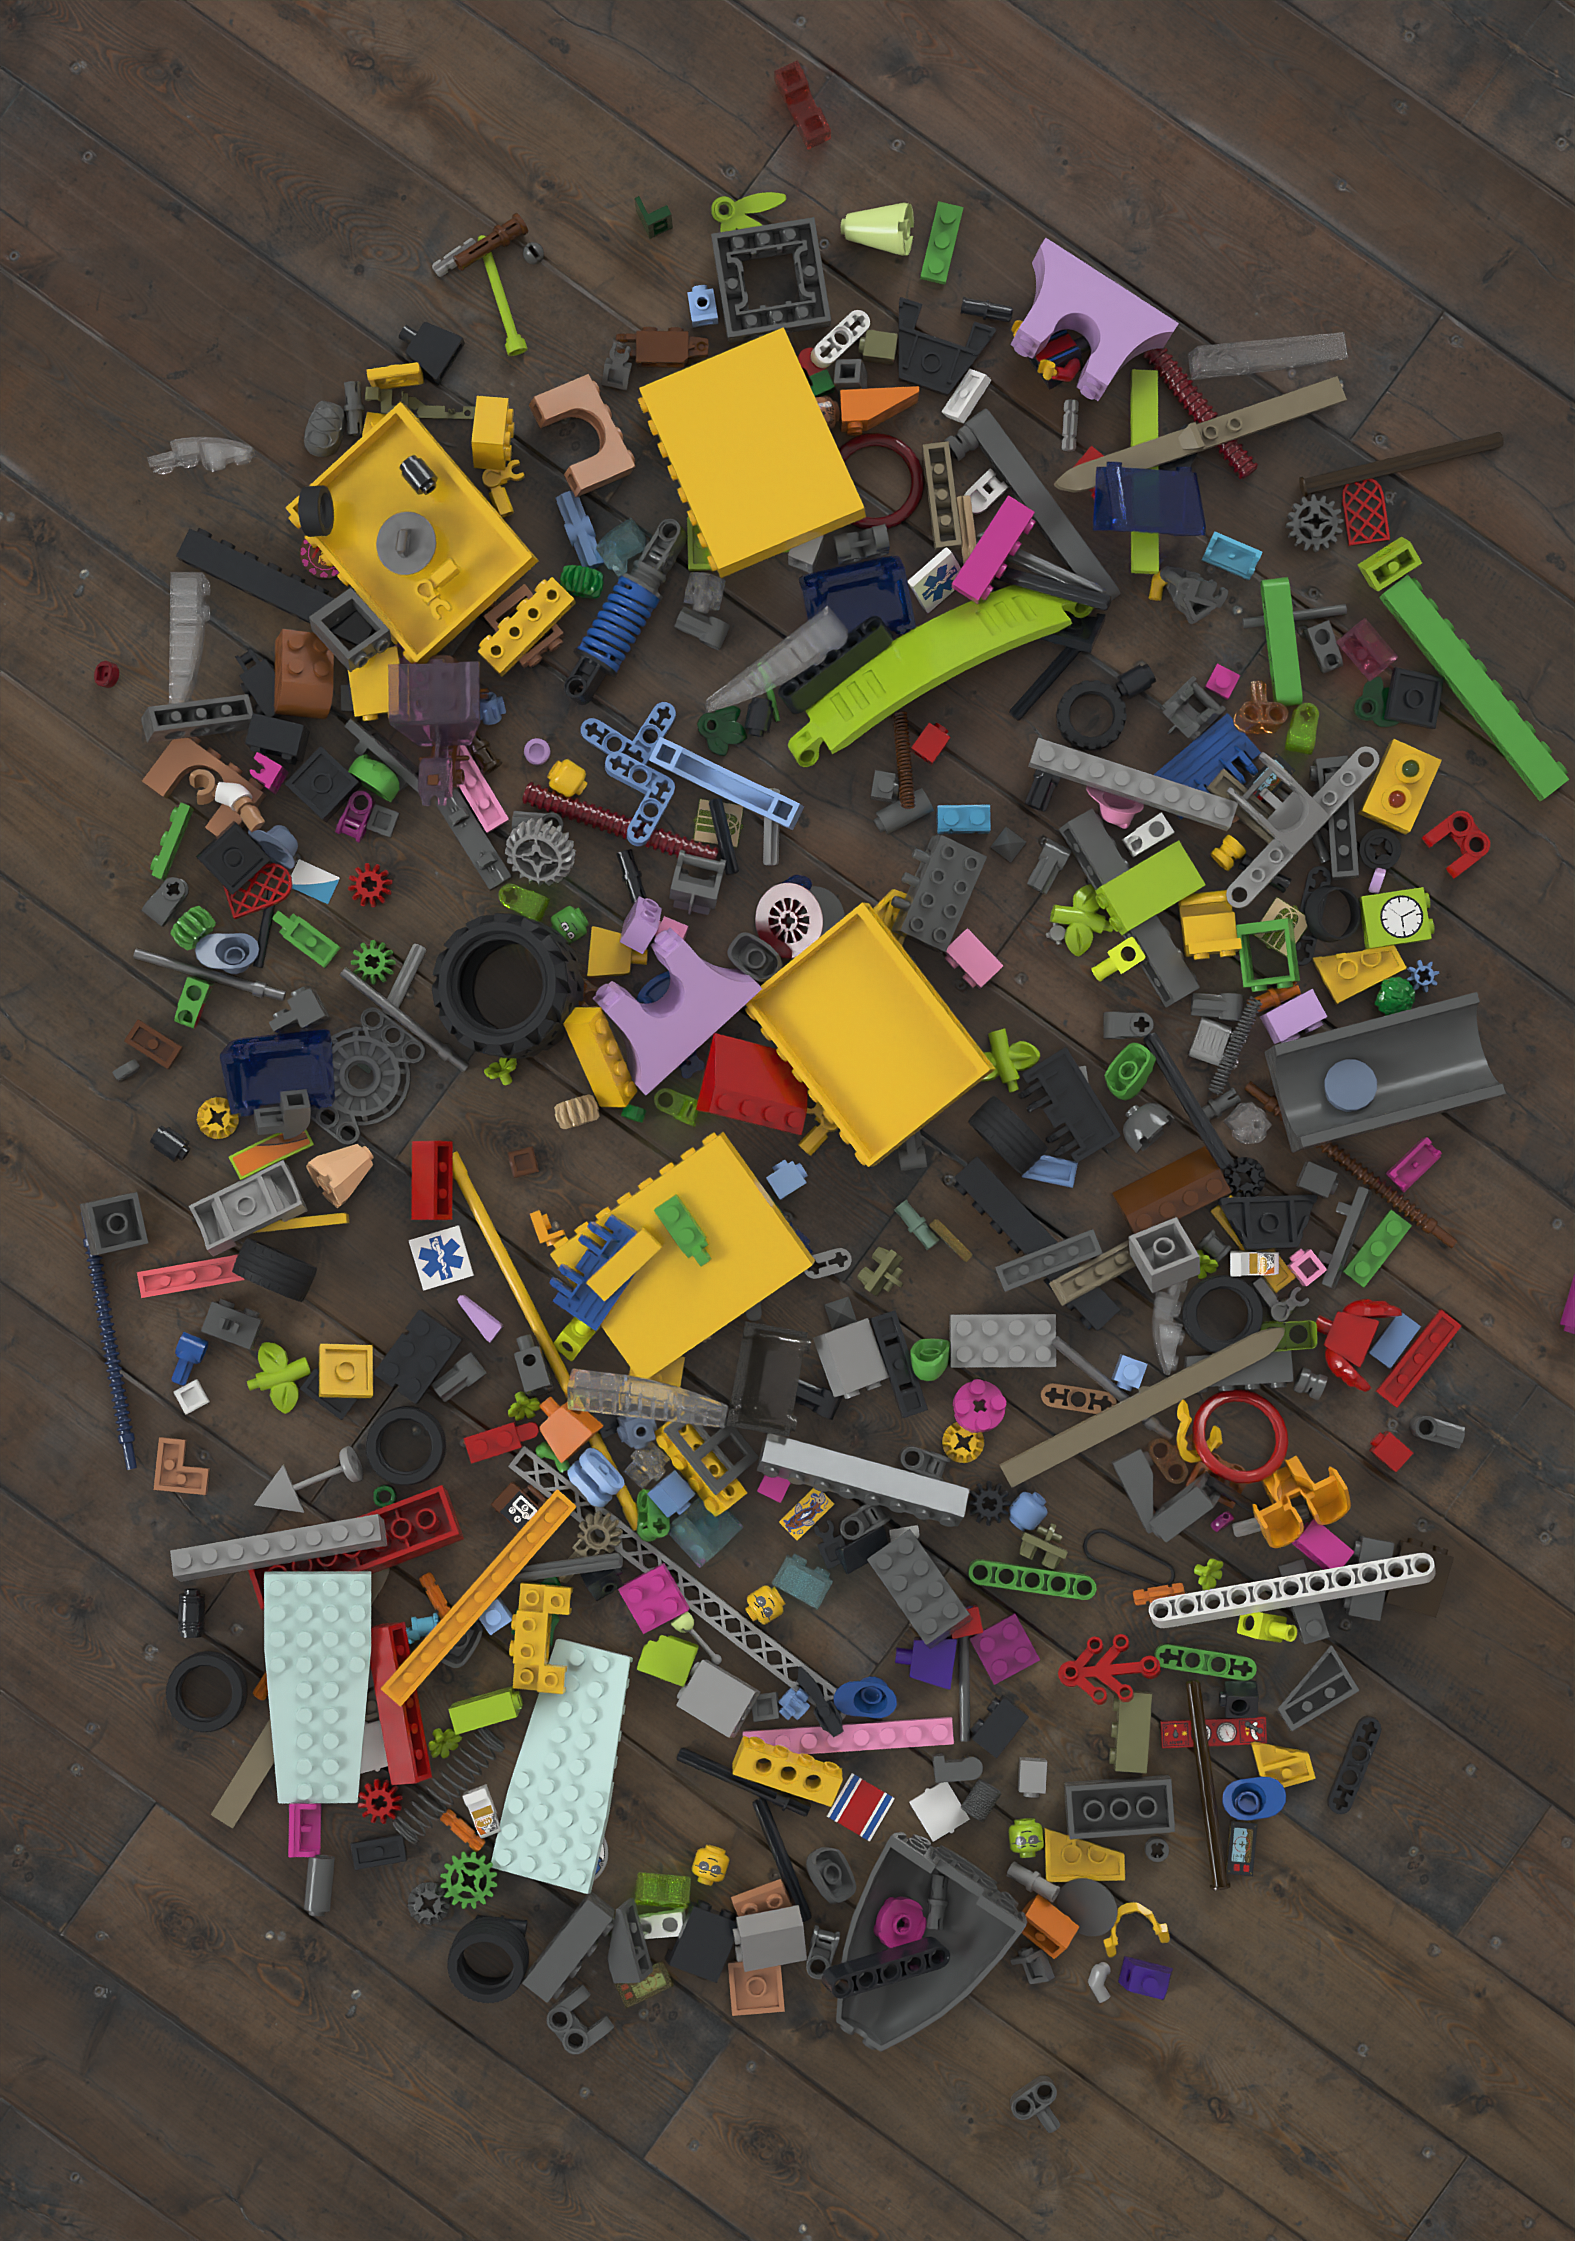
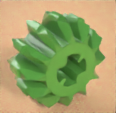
[171,906,216,950]
[351,940,396,985]

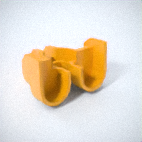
[1252,1455,1351,1548]

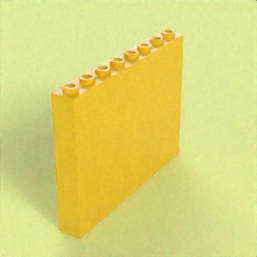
[638,327,866,578]
[286,402,539,666]
[745,902,996,1167]
[550,1132,815,1382]

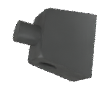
[514,1334,556,1398]

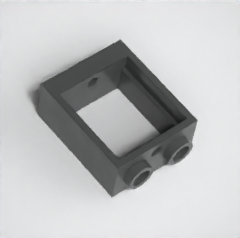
[309,588,392,672]
[1149,1471,1221,1543]

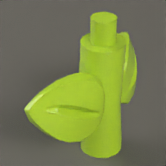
[1050,884,1113,957]
[982,1029,1041,1093]
[247,1342,311,1414]

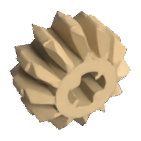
[554,1095,599,1129]

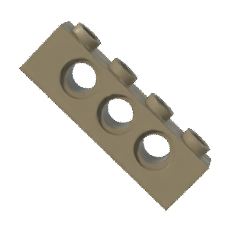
[922,441,962,553]

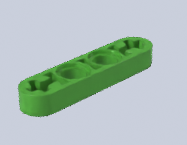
[1154,1643,1257,1681]

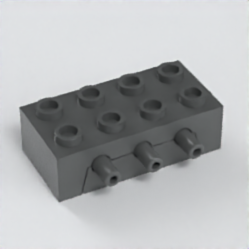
[891,835,987,952]

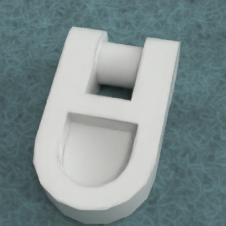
[964,469,1009,515]

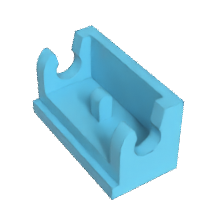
[1202,531,1262,580]

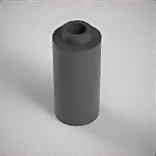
[873,788,934,835]
[304,1855,335,1916]

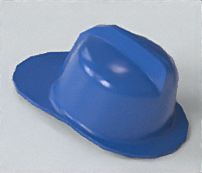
[834,1676,897,1718]
[1222,1777,1286,1821]

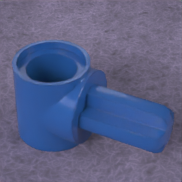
[171,1332,209,1385]

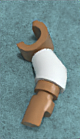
[189,769,265,833]

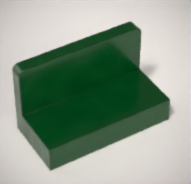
[634,196,673,239]

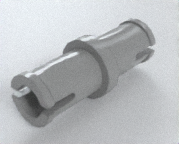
[1007,1861,1060,1902]

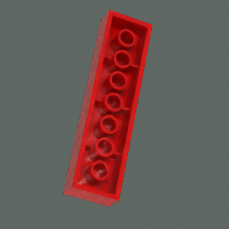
[248,1485,464,1611]

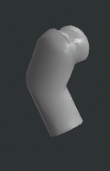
[1088,1962,1111,2003]

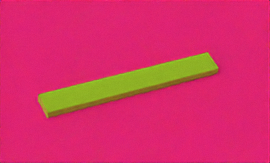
[1130,369,1159,574]

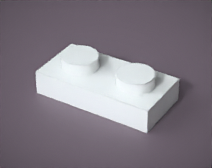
[942,369,991,424]

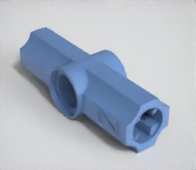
[556,491,604,569]

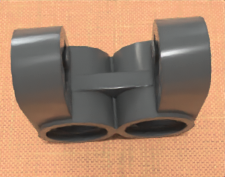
[833,524,890,565]
[547,1984,614,2055]

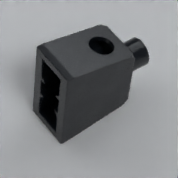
[398,322,465,385]

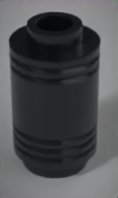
[178,1588,205,1638]

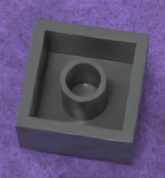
[80,1192,148,1255]

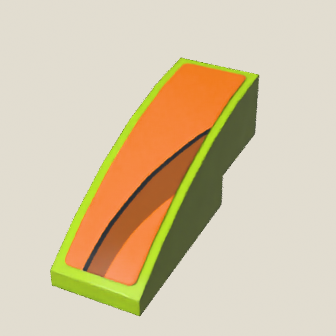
[229,1129,314,1180]

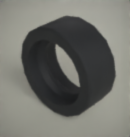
[298,485,334,537]

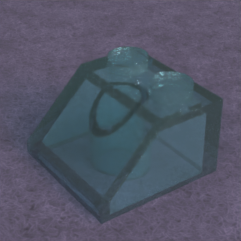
[668,1497,743,1568]

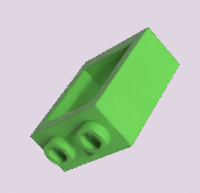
[1236,918,1300,992]

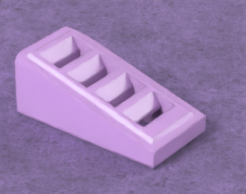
[457,1295,504,1343]

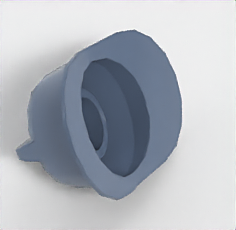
[248,825,298,869]
[195,933,259,974]

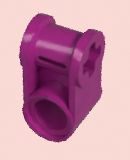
[335,791,375,843]

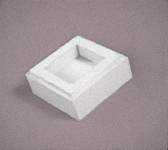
[174,1379,210,1415]

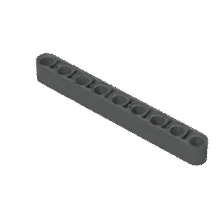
[964,408,1121,610]

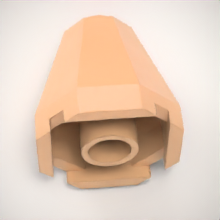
[306,1144,374,1208]

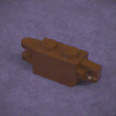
[616,327,709,368]

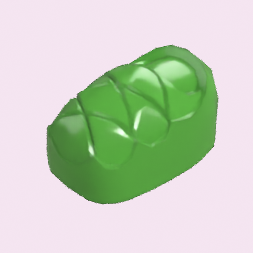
[348,754,400,802]
[1104,1043,1156,1101]
[910,1339,950,1381]

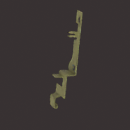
[365,387,476,419]

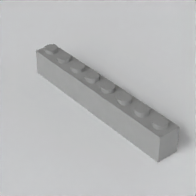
[1028,738,1238,831]
[170,1514,387,1582]

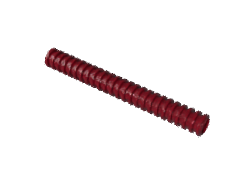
[1143,348,1258,480]
[522,782,718,860]

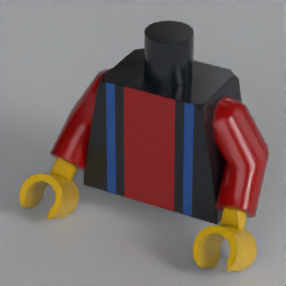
[1011,320,1091,390]

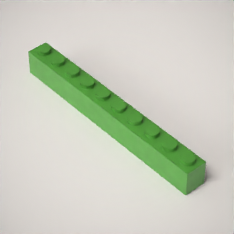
[1379,574,1569,801]

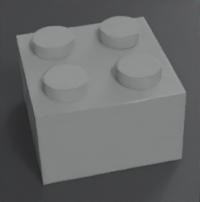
[1129,1217,1200,1293]

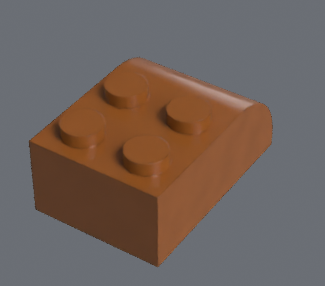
[274,629,334,719]

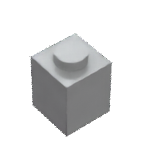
[1018,1757,1047,1798]

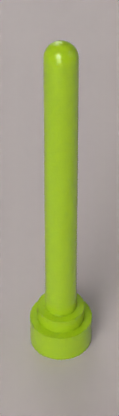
[477,235,528,356]

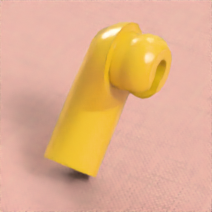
[1149,569,1168,601]

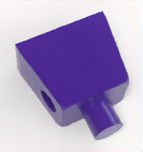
[895,1637,957,1689]
[1118,1956,1173,2000]

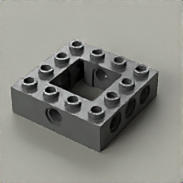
[711,217,831,343]

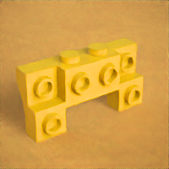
[509,1582,573,1694]

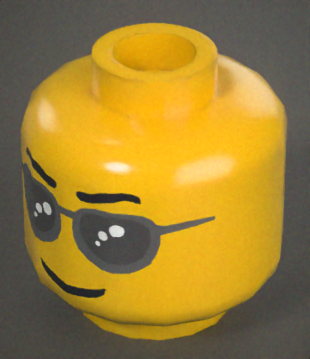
[745,1585,785,1625]
[692,1844,730,1886]

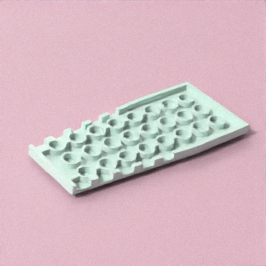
[264,1571,371,1803]
[491,1639,633,1894]

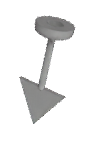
[254,1446,363,1513]

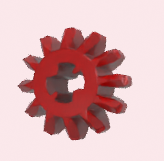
[348,863,393,908]
[358,1779,403,1824]

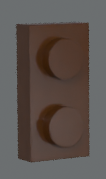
[124,1019,183,1069]

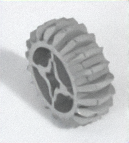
[505,818,576,886]

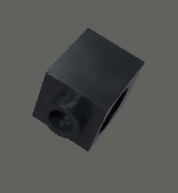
[1219,1681,1259,1718]

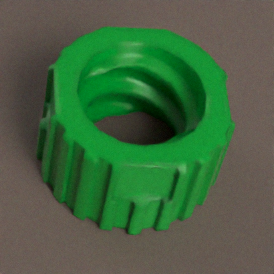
[621,1104,646,1123]
[373,1484,397,1508]

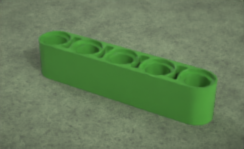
[1261,577,1303,708]
[968,1559,1096,1600]

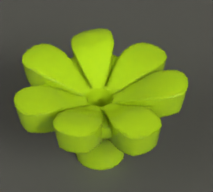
[484,1057,517,1085]
[1196,1250,1219,1279]
[508,1392,541,1421]
[1194,1559,1223,1591]
[428,1728,462,1758]

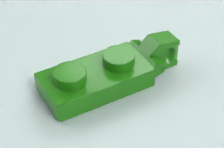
[272,911,341,969]
[654,1194,711,1266]

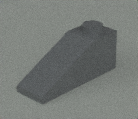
[1111,1448,1154,1534]
[1278,1559,1330,1644]
[608,1898,653,1983]

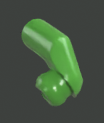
[536,1441,571,1473]

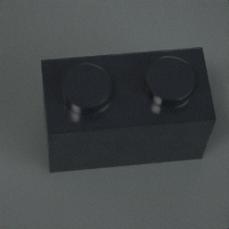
[970,1695,1029,1758]

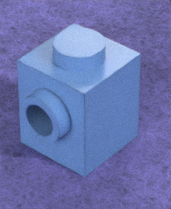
[647,1470,695,1518]

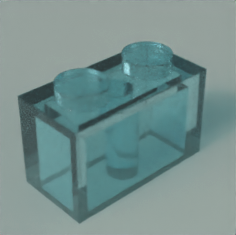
[772,1553,833,1610]

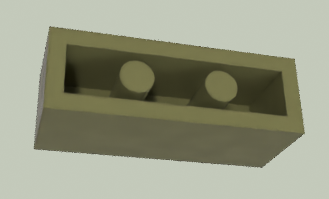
[1109,1690,1152,1773]

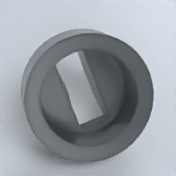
[523,242,544,265]

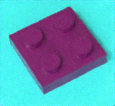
[969,1613,1040,1685]

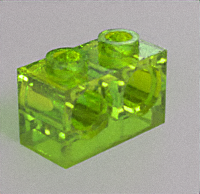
[634,1872,691,1909]

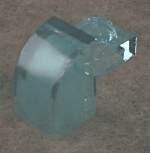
[596,518,646,576]

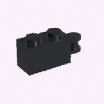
[235,647,282,719]

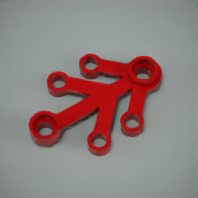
[1058,1634,1161,1705]

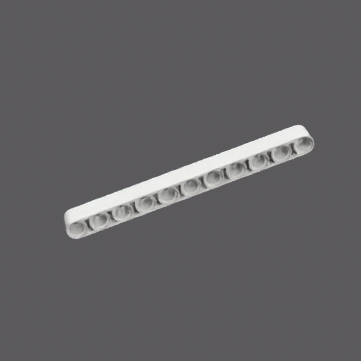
[1149,1553,1435,1628]

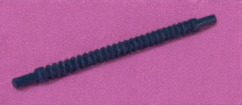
[81,1213,137,1470]

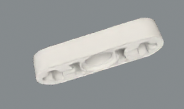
[811,310,870,368]

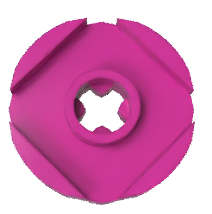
[953,1379,1006,1433]
[874,1897,926,1948]

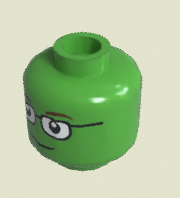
[551,906,589,945]

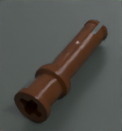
[453,213,528,271]

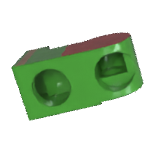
[174,976,214,1029]

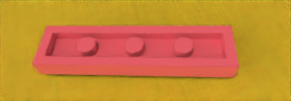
[137,1254,246,1298]

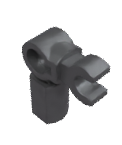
[1249,1275,1309,1322]

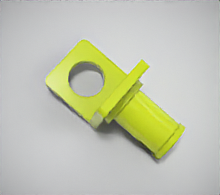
[1091,937,1146,982]
[554,1317,600,1361]
[1237,1612,1297,1643]

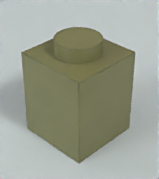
[859,330,898,365]

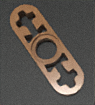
[1040,1383,1116,1414]

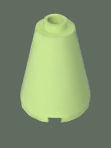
[841,202,914,256]

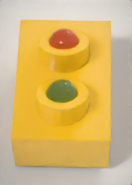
[1358,739,1442,835]

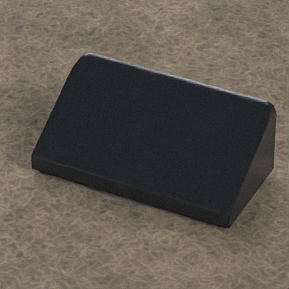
[835,1525,888,1574]

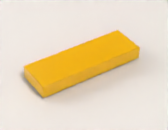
[586,1227,662,1302]

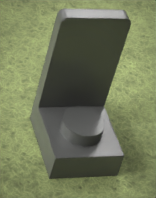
[1310,755,1348,798]

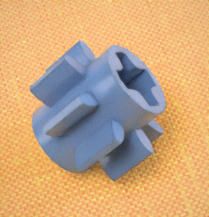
[472,692,506,725]
[1407,960,1439,993]
[778,1687,810,1720]

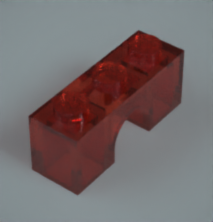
[774,60,831,150]

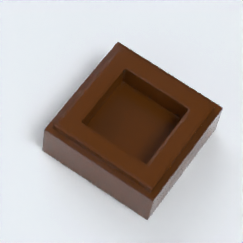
[508,1146,540,1178]

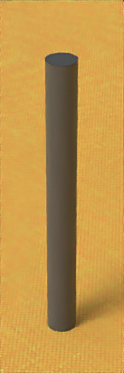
[1242,604,1347,629]
[959,1636,970,1741]

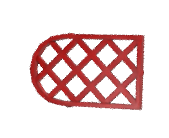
[1342,479,1390,546]
[223,863,293,919]

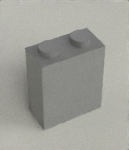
[813,1318,889,1399]
[676,1660,761,1738]
[733,1905,807,1972]

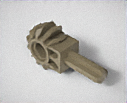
[557,1511,623,1583]

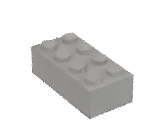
[949,1314,1056,1368]

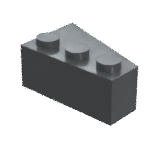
[1277,1645,1360,1732]

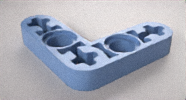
[581,702,676,769]
[605,752,675,846]

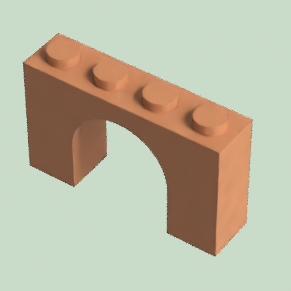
[529,374,635,498]
[142,737,267,836]

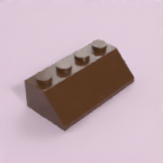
[1112,1146,1231,1234]

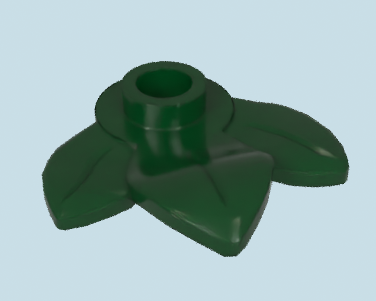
[1354,676,1399,727]
[697,705,747,756]

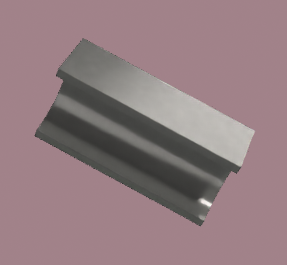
[1264,992,1506,1153]

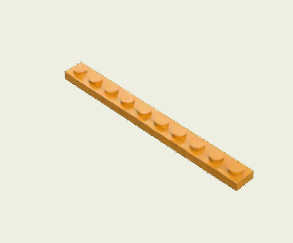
[380,1489,577,1707]

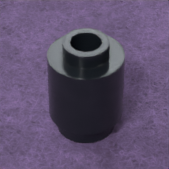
[399,455,438,495]
[1115,664,1156,699]
[744,697,774,737]
[150,1125,191,1162]

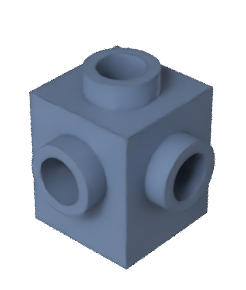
[617,1409,657,1449]

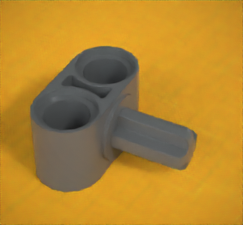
[1010,2075,1061,2133]

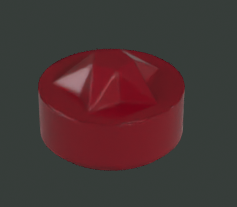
[94,661,119,688]

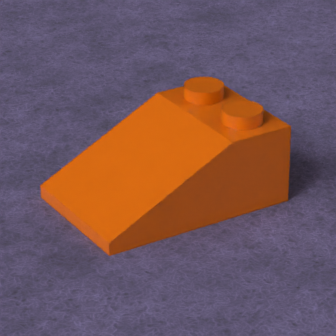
[840,386,919,436]

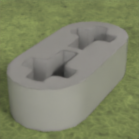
[804,1248,852,1279]

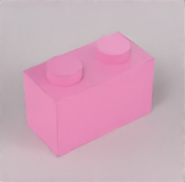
[944,928,1003,989]

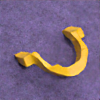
[1177,1399,1223,1463]
[1103,1902,1170,1958]

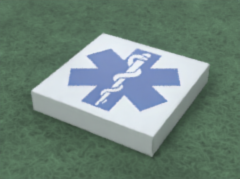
[907,547,961,613]
[409,1225,474,1291]

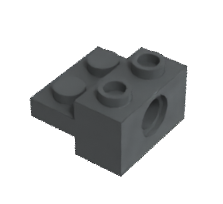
[269,987,331,1034]

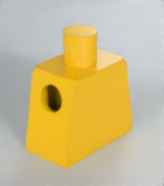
[587,926,648,978]

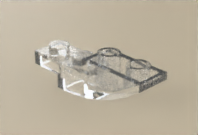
[147,437,257,474]
[1152,1279,1188,1375]

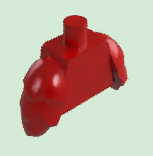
[1316,1299,1402,1392]

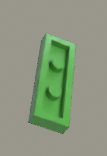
[920,201,963,285]
[150,802,194,881]
[1343,1210,1412,1288]

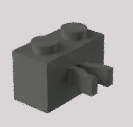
[201,1298,264,1349]

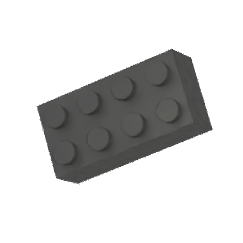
[867,1529,973,1649]
[1064,1775,1175,1839]
[522,1891,615,2003]

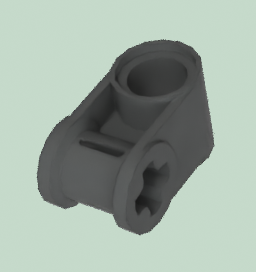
[142,877,189,927]
[1103,1012,1154,1039]
[899,1445,951,1481]
[839,1503,890,1540]
[806,1925,840,1979]

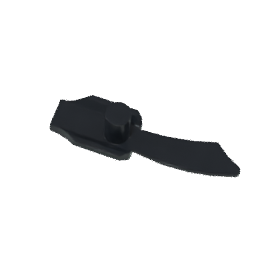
[797,1666,844,1738]

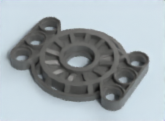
[307,1007,426,1145]

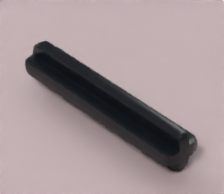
[709,798,739,875]

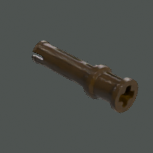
[444,703,502,775]

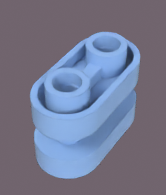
[568,1448,624,1507]

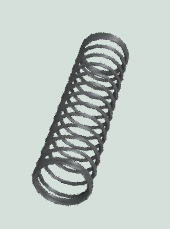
[392,1727,505,1845]

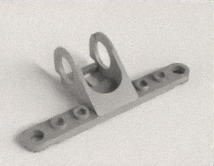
[1226,746,1379,909]

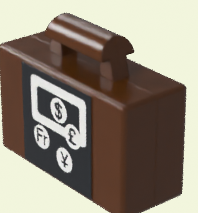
[491,1481,546,1531]

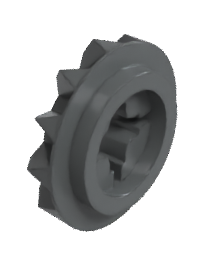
[407,1882,450,1925]

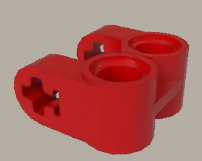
[1422,811,1490,879]

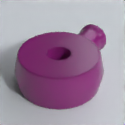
[1210,1511,1235,1533]

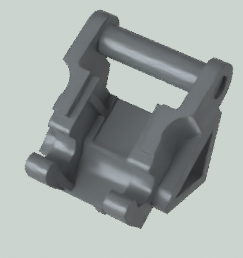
[1160,566,1228,624]
[1161,676,1226,741]
[669,850,726,915]

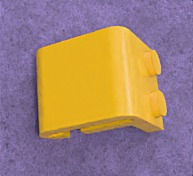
[1178,890,1242,960]

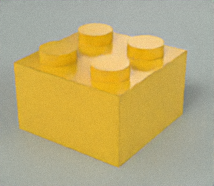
[471,396,515,470]

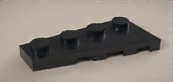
[1039,613,1106,653]

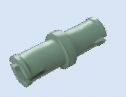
[894,1200,940,1250]

